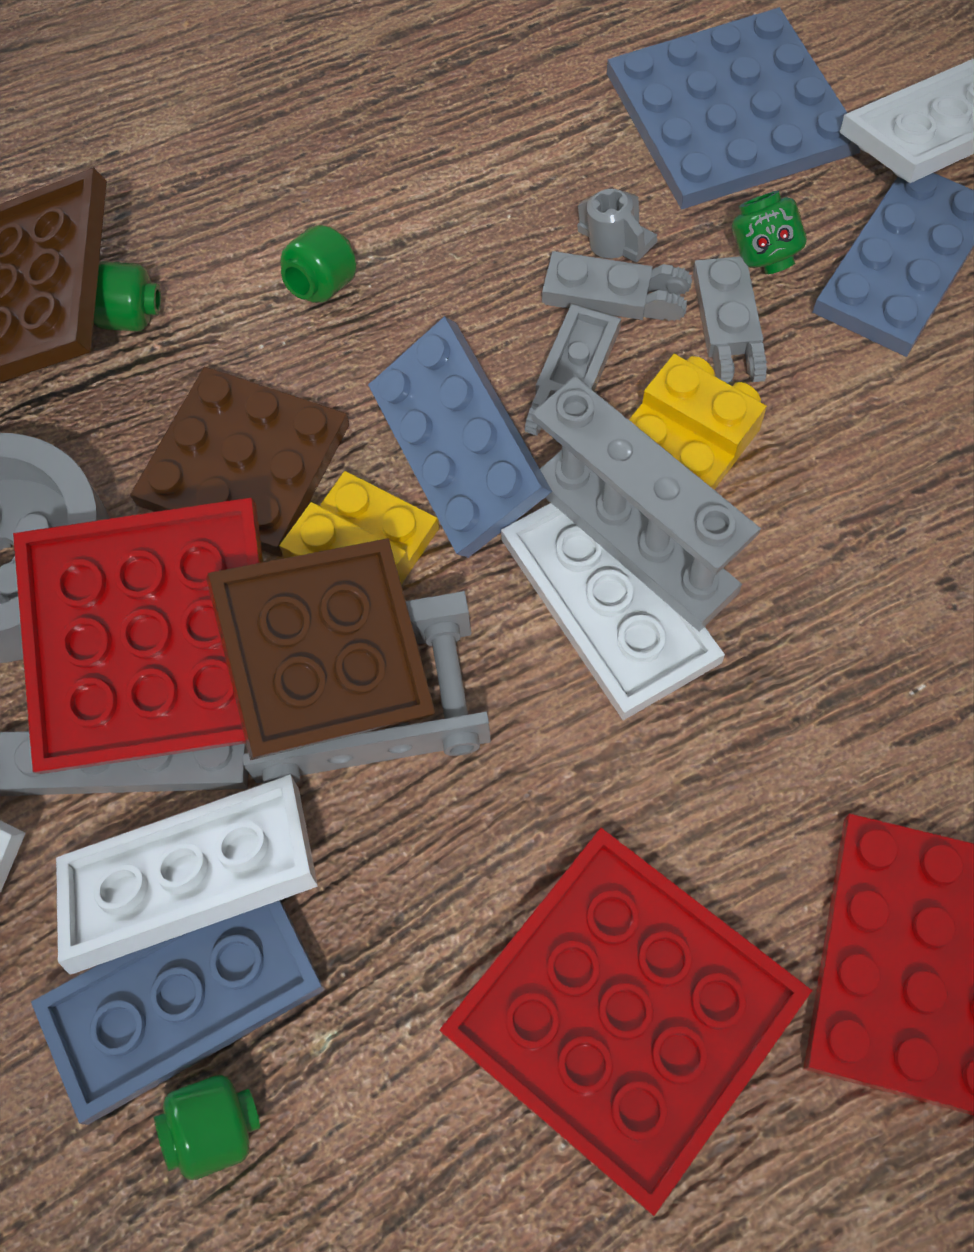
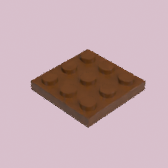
[130,366,350,557]
[206,538,435,761]

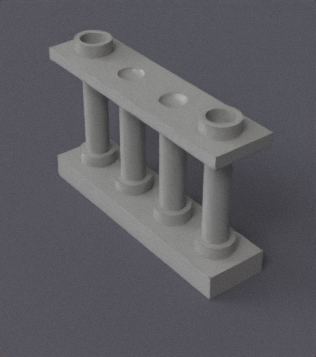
[532,376,761,632]
[243,591,491,784]

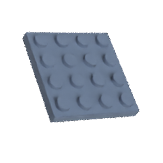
[607,7,861,210]

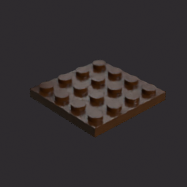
[0,167,107,382]

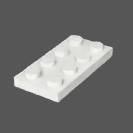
[840,59,974,183]
[501,503,725,721]
[56,774,318,975]

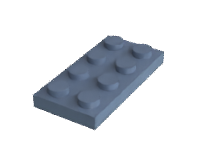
[812,173,974,357]
[368,316,553,558]
[31,900,325,1125]

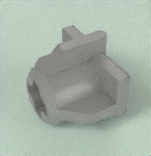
[577,189,657,263]

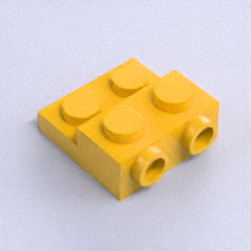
[629,354,767,490]
[279,471,439,585]

